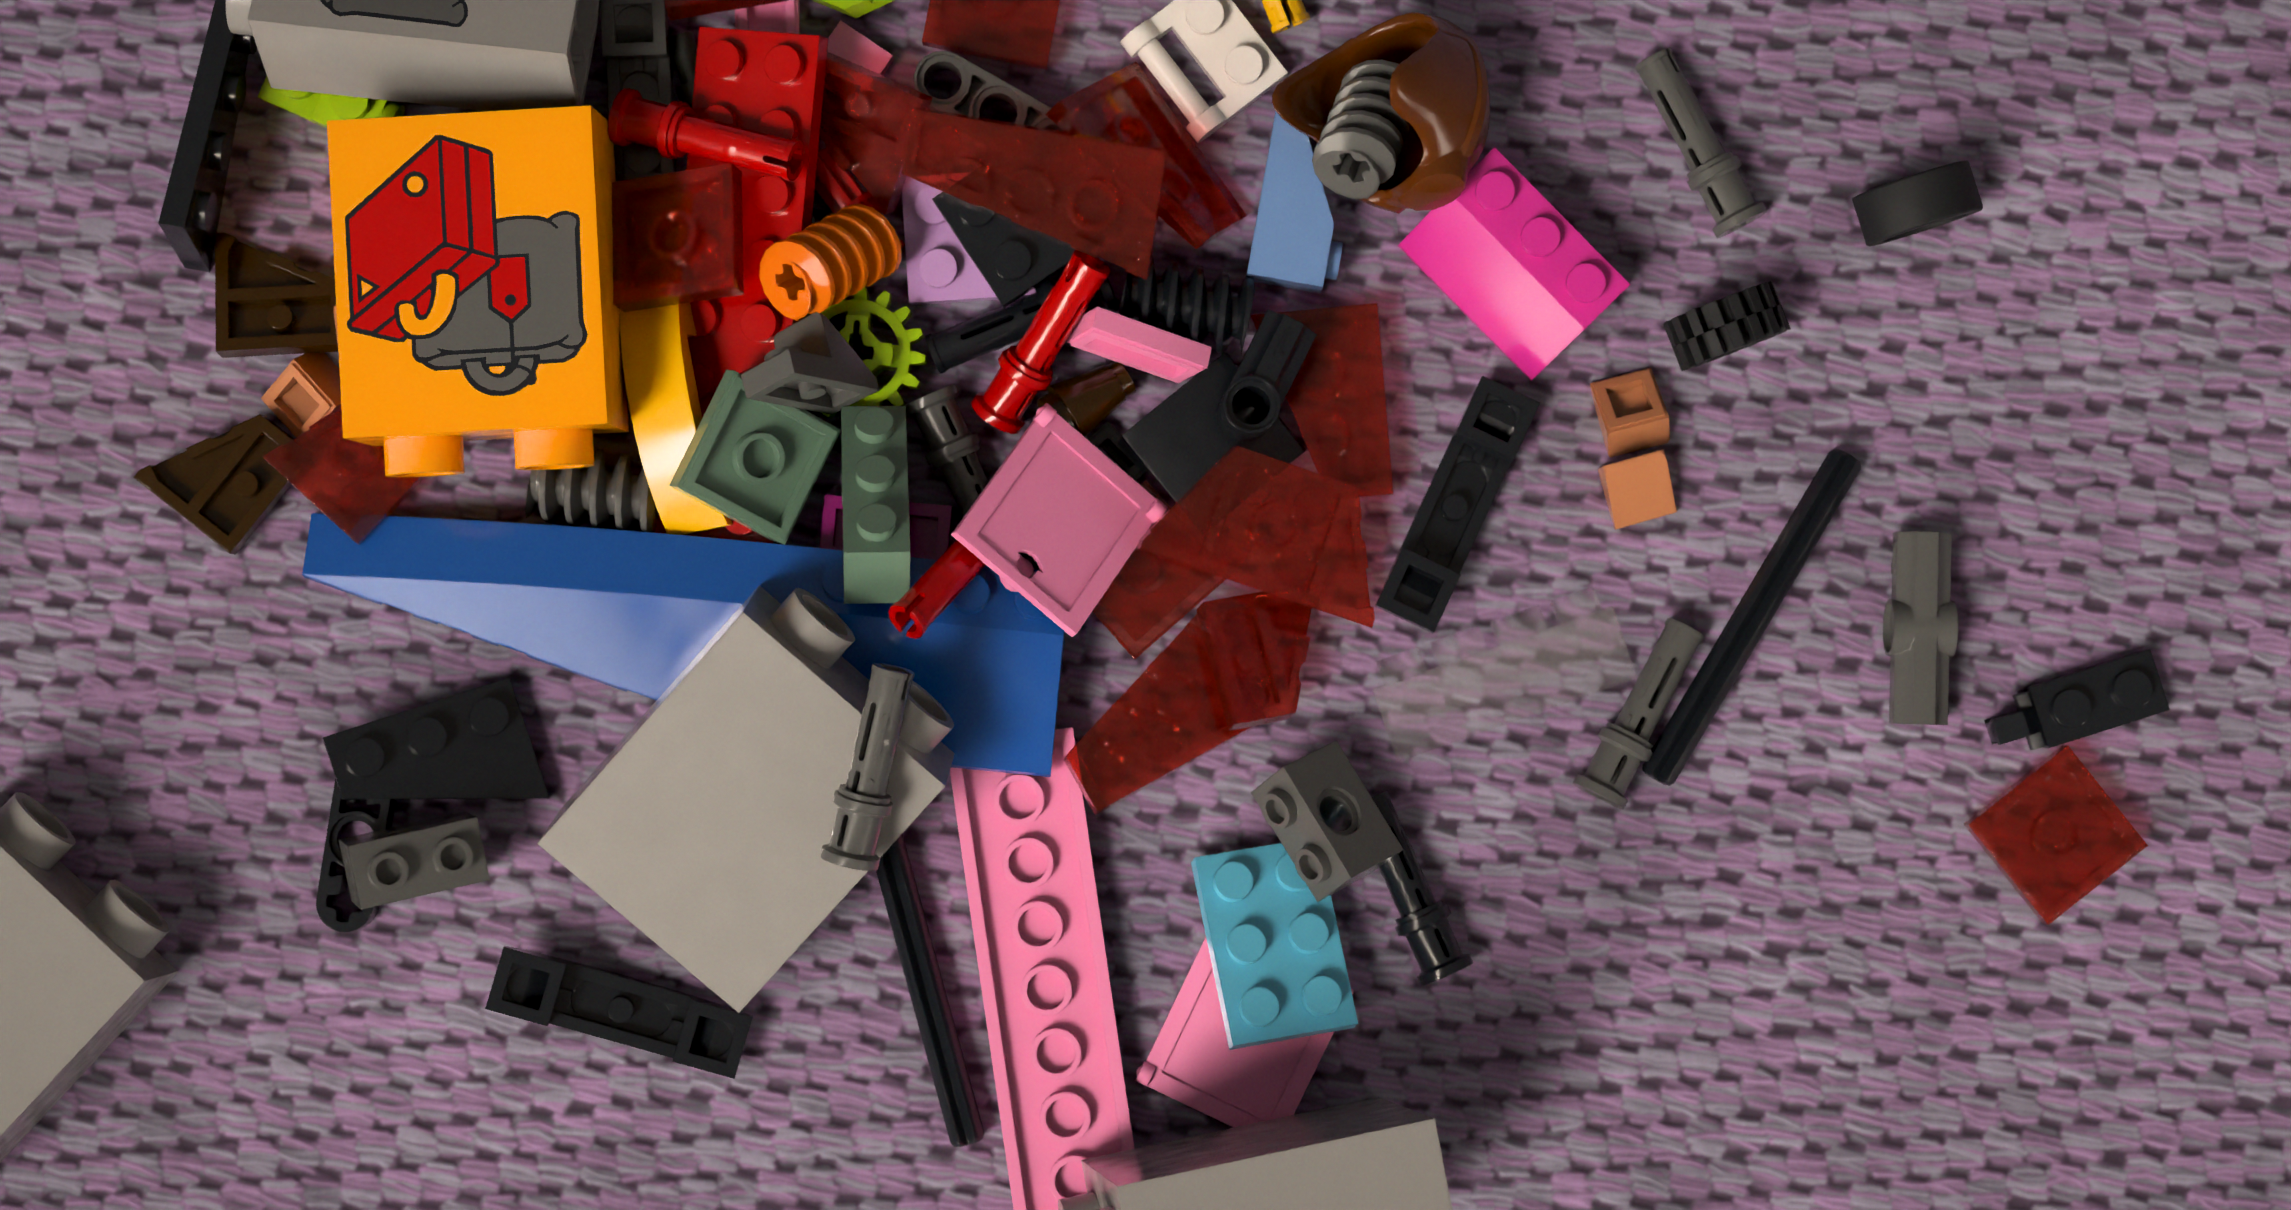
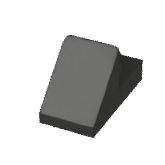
[741,312,879,415]

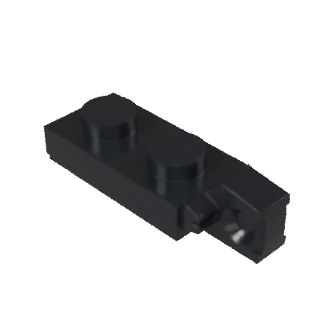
[1984,649,2170,750]

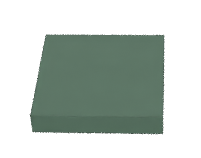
[669,370,841,545]

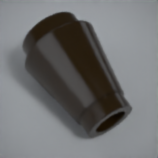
[1037,361,1136,437]

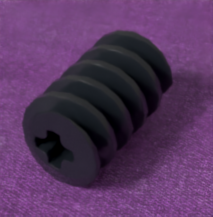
[1119,255,1255,355]

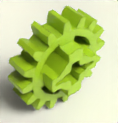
[822,287,927,419]

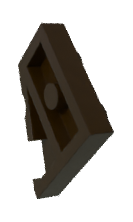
[215,233,338,358]
[134,414,315,555]

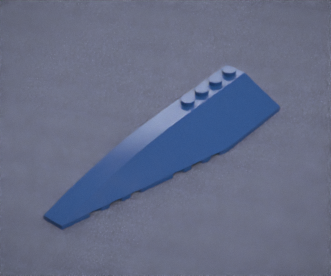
[302,513,1066,777]

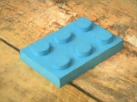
[1191,843,1358,1050]

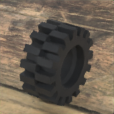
[1663,281,1791,371]

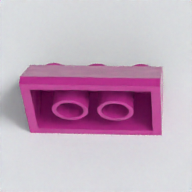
[1398,147,1630,381]

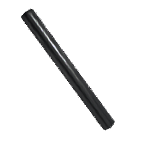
[1642,449,1861,786]
[876,833,984,1147]

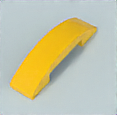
[620,272,732,535]

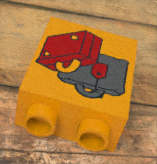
[327,105,629,477]

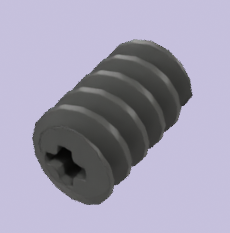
[1312,59,1411,199]
[525,448,659,533]

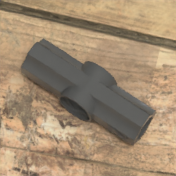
[1883,531,1958,725]

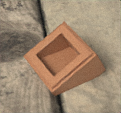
[261,352,342,445]
[1590,368,1670,458]
[1597,449,1677,530]

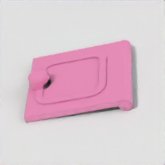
[951,403,1168,637]
[1135,937,1354,1127]

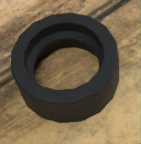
[1852,160,1983,247]

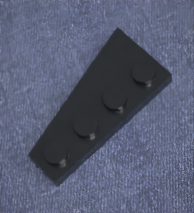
[158,0,257,272]

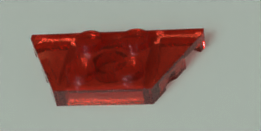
[1137,445,1375,628]

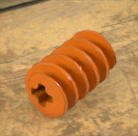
[759,204,902,321]

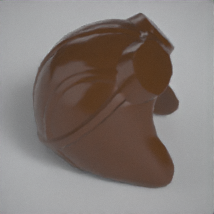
[1272,12,1490,214]

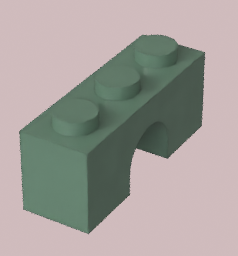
[841,406,911,604]

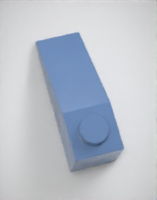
[1246,111,1343,294]

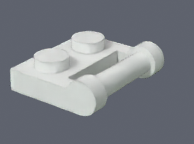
[1120,0,1288,143]

